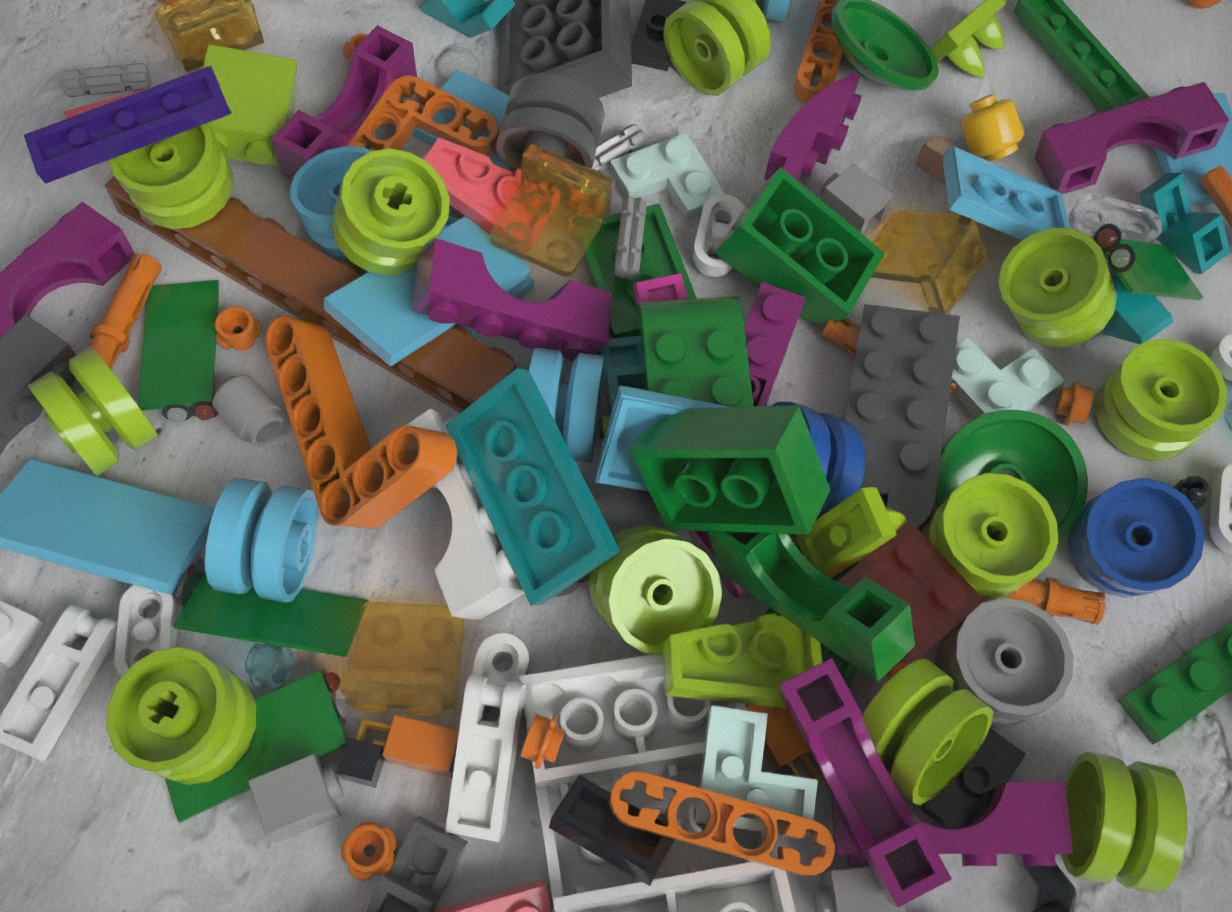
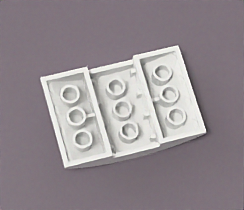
[519,654,796,912]

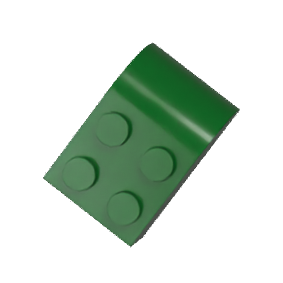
[715,167,885,324]
[638,296,754,407]
[630,405,830,534]

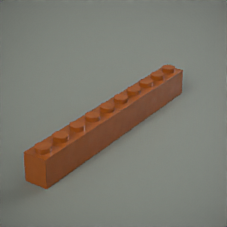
[104,176,517,413]

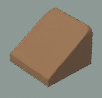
[915,135,961,185]

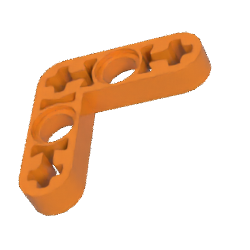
[347,75,500,156]

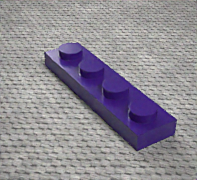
[24,66,232,184]

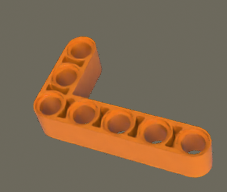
[265,315,457,529]

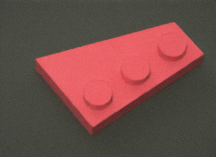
[424,138,568,258]

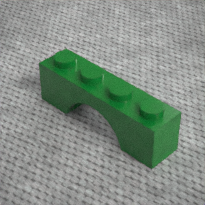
[708,531,915,682]

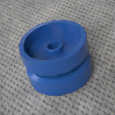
[772,402,866,520]
[1068,478,1205,598]

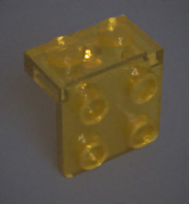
[155,0,265,73]
[490,143,615,277]
[871,210,986,314]
[340,602,465,715]

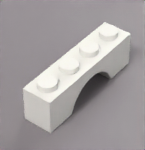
[407,409,525,620]

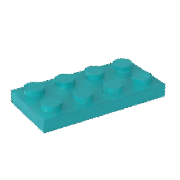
[445,368,621,606]

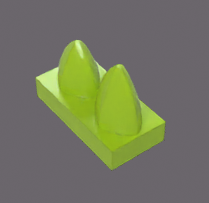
[929,0,1006,78]
[796,487,906,578]

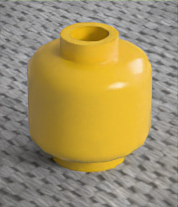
[960,93,1024,162]

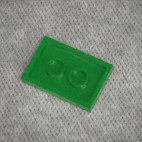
[574,203,697,338]

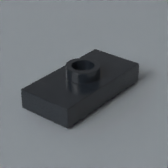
[631,0,687,71]
[920,728,1026,830]
[548,775,675,886]

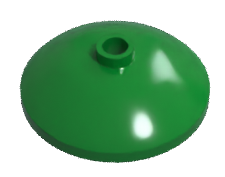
[831,0,939,91]
[935,410,1088,543]

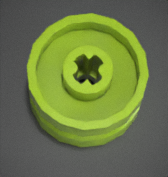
[663,0,771,96]
[108,123,234,229]
[331,148,450,276]
[998,228,1117,348]
[1094,338,1227,462]
[27,346,158,476]
[923,473,1058,603]
[588,525,722,655]
[106,647,256,785]
[862,659,993,805]
[1061,751,1187,893]

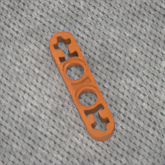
[794,0,843,104]
[609,771,835,875]

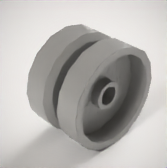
[935,598,1073,729]

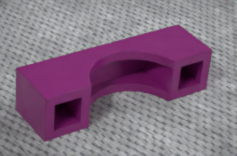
[271,25,417,180]
[1034,82,1229,194]
[0,201,135,338]
[411,238,612,360]
[778,658,952,908]
[831,782,1073,866]

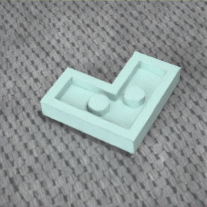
[610,133,725,221]
[951,337,1066,418]
[695,705,818,839]

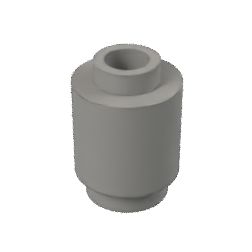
[212,375,285,446]

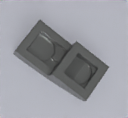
[366,816,468,912]

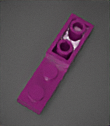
[764,73,862,187]
[744,282,806,407]

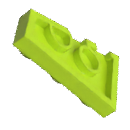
[663,613,823,708]

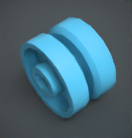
[290,146,371,264]
[529,348,605,463]
[205,477,318,603]

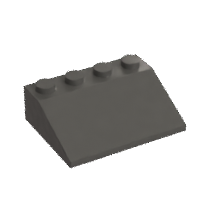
[498,0,632,98]

